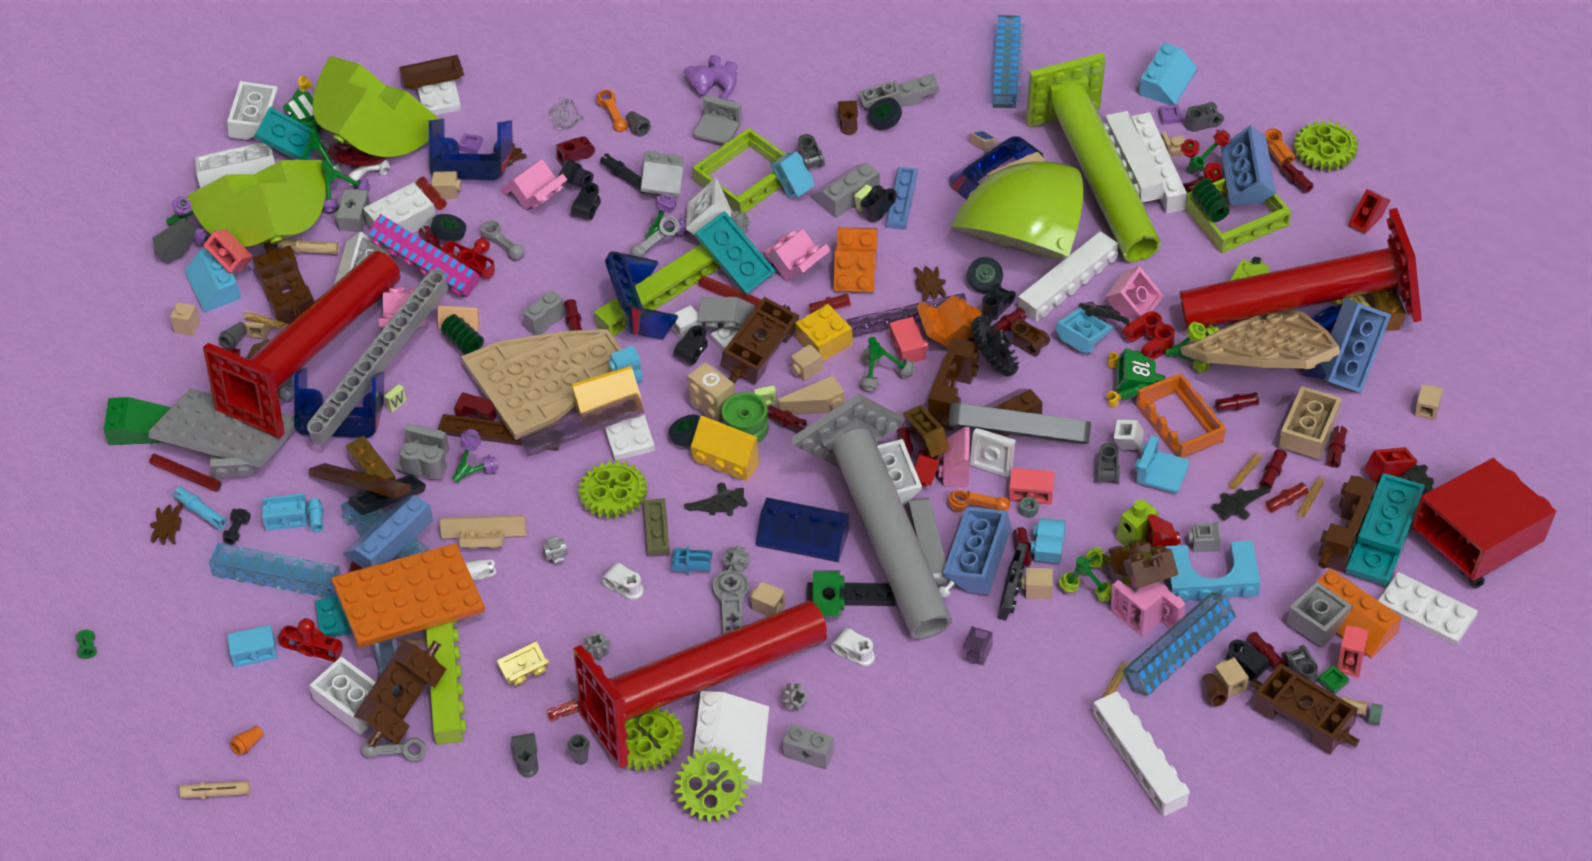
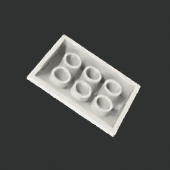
[194,142,275,188]
[693,691,769,785]

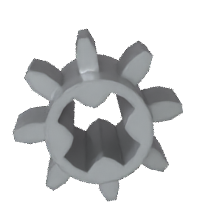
[731,210,750,233]
[542,536,568,563]
[723,545,750,572]
[583,632,611,660]
[779,683,808,710]

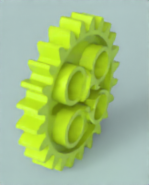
[1294,120,1358,171]
[578,460,648,520]
[625,708,685,772]
[675,746,749,822]

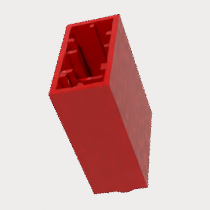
[1411,457,1556,581]

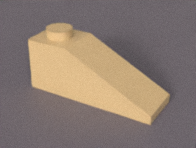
[778,376,845,415]

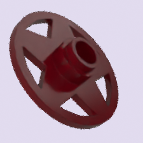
[329,142,387,168]

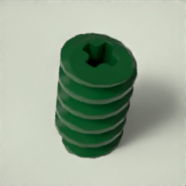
[1192,178,1230,222]
[441,314,484,355]

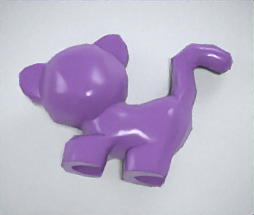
[683,55,738,102]

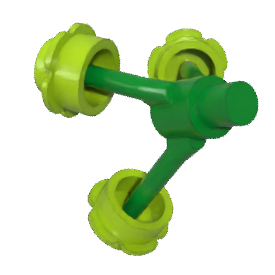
[1166,322,1219,374]
[1059,547,1112,602]

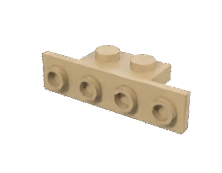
[440,515,527,549]

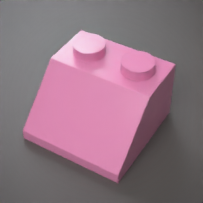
[1105,266,1164,320]
[939,427,970,487]

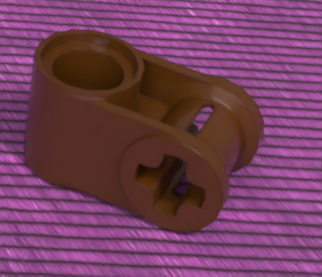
[838,100,858,135]
[1010,320,1050,356]

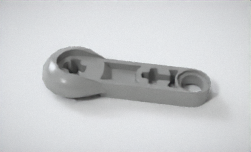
[713,570,749,634]

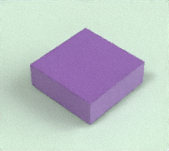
[1159,104,1182,125]
[458,133,483,154]

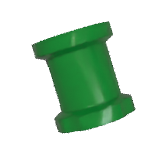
[75,630,97,659]

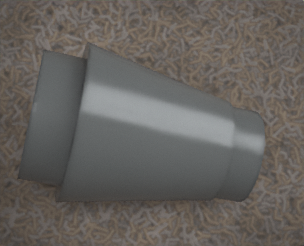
[626,111,651,135]
[218,322,247,348]
[567,734,590,765]

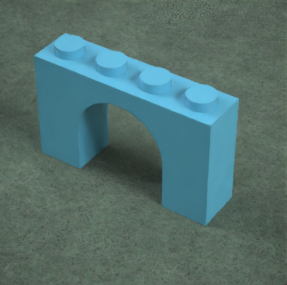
[1165,540,1260,602]

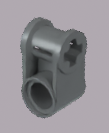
[1185,102,1224,132]
[798,134,825,171]
[1098,443,1120,483]
[1281,645,1318,684]
[512,732,539,777]

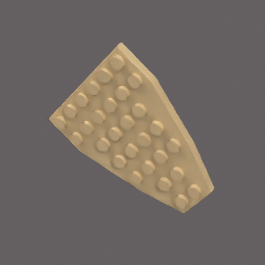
[1181,309,1340,369]
[461,329,622,440]

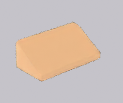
[438,306,480,332]

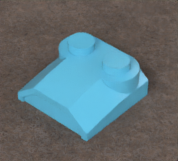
[1055,308,1113,353]

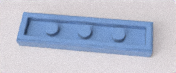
[886,167,918,230]

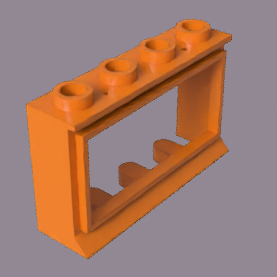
[1136,373,1226,458]

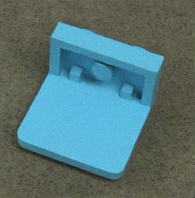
[1135,436,1190,493]

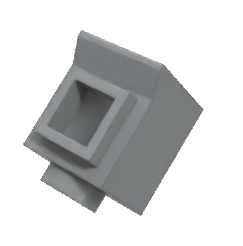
[1188,521,1221,552]

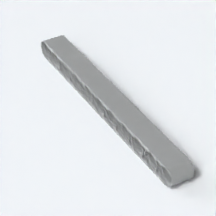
[307,269,448,445]

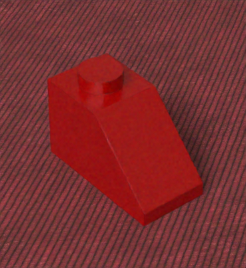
[1348,189,1391,234]
[1364,447,1418,483]
[914,449,940,487]
[1146,514,1181,548]

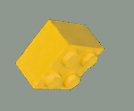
[795,304,853,361]

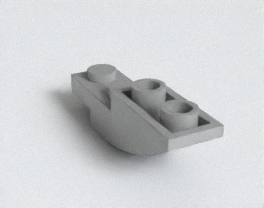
[860,73,939,108]

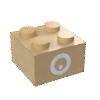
[687,362,735,423]

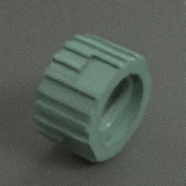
[1019,497,1039,518]
[1368,703,1383,725]

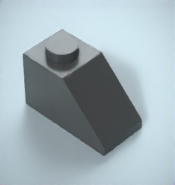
[153,218,197,264]

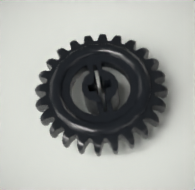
[971,315,1019,376]

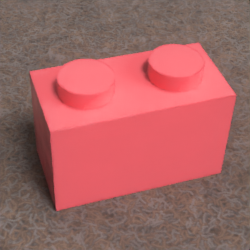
[203,229,253,273]
[889,317,929,362]
[1009,468,1055,505]
[1337,625,1369,678]

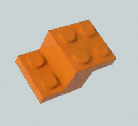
[834,227,878,292]
[916,295,982,348]

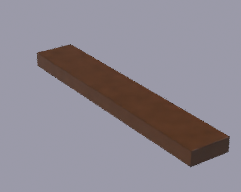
[437,414,563,451]
[309,463,411,498]

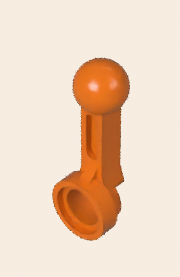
[597,89,628,132]
[947,489,1010,511]

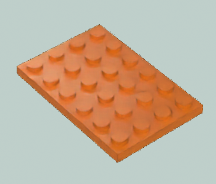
[331,543,485,648]

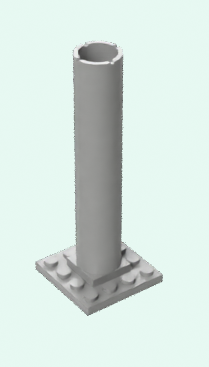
[790,393,952,640]

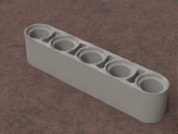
[908,498,950,586]

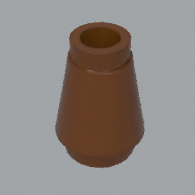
[1202,673,1228,706]

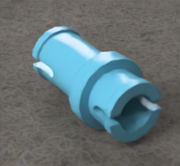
[307,498,324,532]

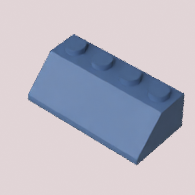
[1220,125,1276,205]
[1315,298,1391,393]
[343,495,434,568]
[943,507,1012,595]

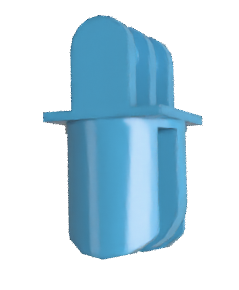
[670,545,713,576]

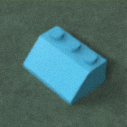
[1139,42,1197,105]
[184,248,242,312]

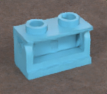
[770,151,815,198]
[262,493,308,531]
[227,625,278,668]

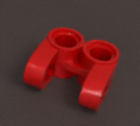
[1122,311,1175,360]

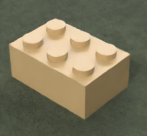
[1279,386,1342,460]

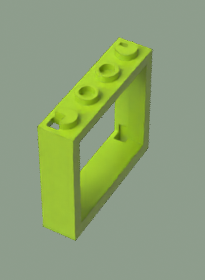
[692,128,786,213]
[1185,177,1292,253]

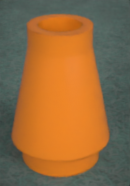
[229,726,264,756]

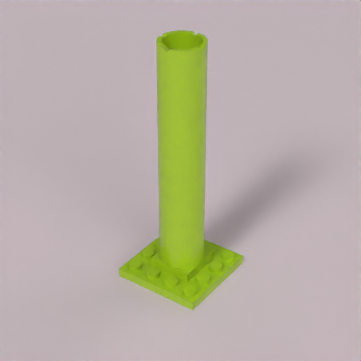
[1026,52,1161,262]

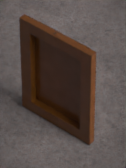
[399,55,464,89]

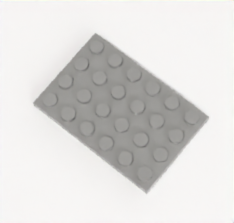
[149,389,300,468]

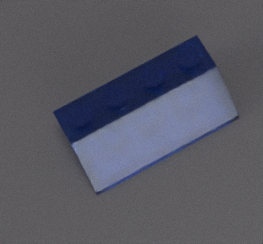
[756,497,850,563]

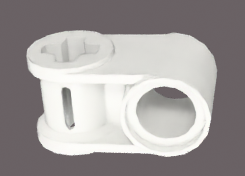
[601,562,644,600]
[831,628,875,666]

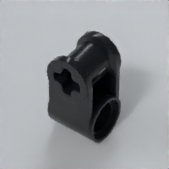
[558,159,594,187]
[571,183,601,221]
[860,185,897,222]
[982,283,1016,320]
[673,325,708,365]
[1226,639,1270,681]

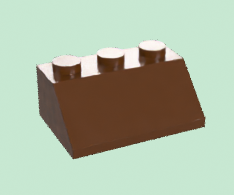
[984,389,1043,437]

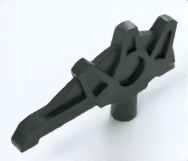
[1078,302,1130,325]
[1399,464,1434,494]
[684,483,748,516]
[1212,486,1271,521]

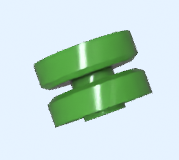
[722,392,769,443]

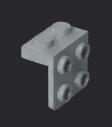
[694,95,743,145]
[395,423,449,479]
[210,455,254,479]

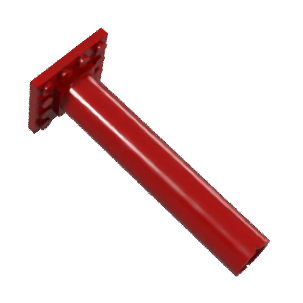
[1179,208,1422,329]
[203,251,401,438]
[573,600,827,768]

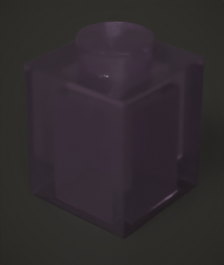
[963,626,993,666]

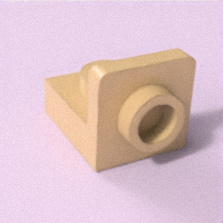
[1161,132,1185,158]

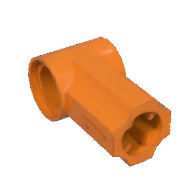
[1265,128,1295,166]

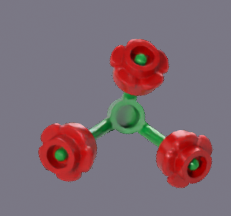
[1180,129,1231,182]

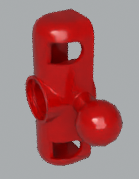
[440,238,495,280]
[277,618,343,662]

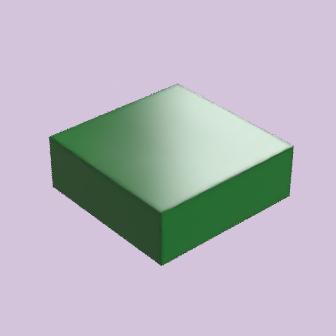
[1317,665,1350,695]

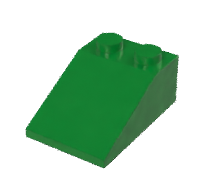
[103,397,172,445]

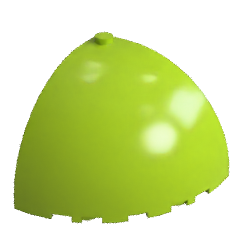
[313,56,444,157]
[187,160,326,247]
[951,161,1083,259]

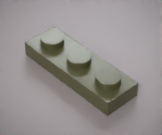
[644,498,670,556]

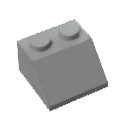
[640,151,683,197]
[698,297,755,329]
[1286,582,1352,647]

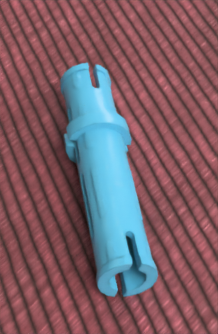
[173,486,227,530]

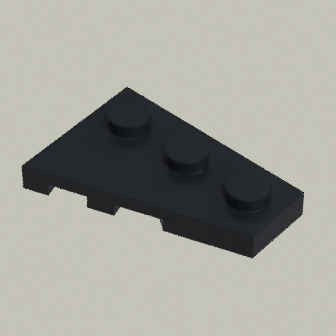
[998,542,1027,621]

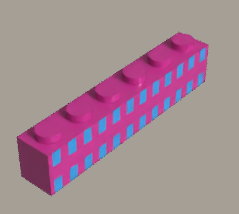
[367,214,481,297]

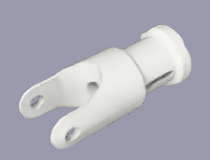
[465,559,496,580]

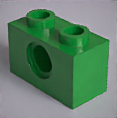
[813,570,845,616]

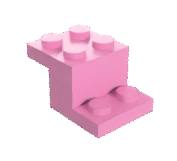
[501,159,567,210]
[763,229,830,281]
[379,287,427,328]
[1111,580,1186,637]

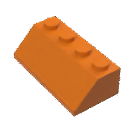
[1316,568,1401,659]

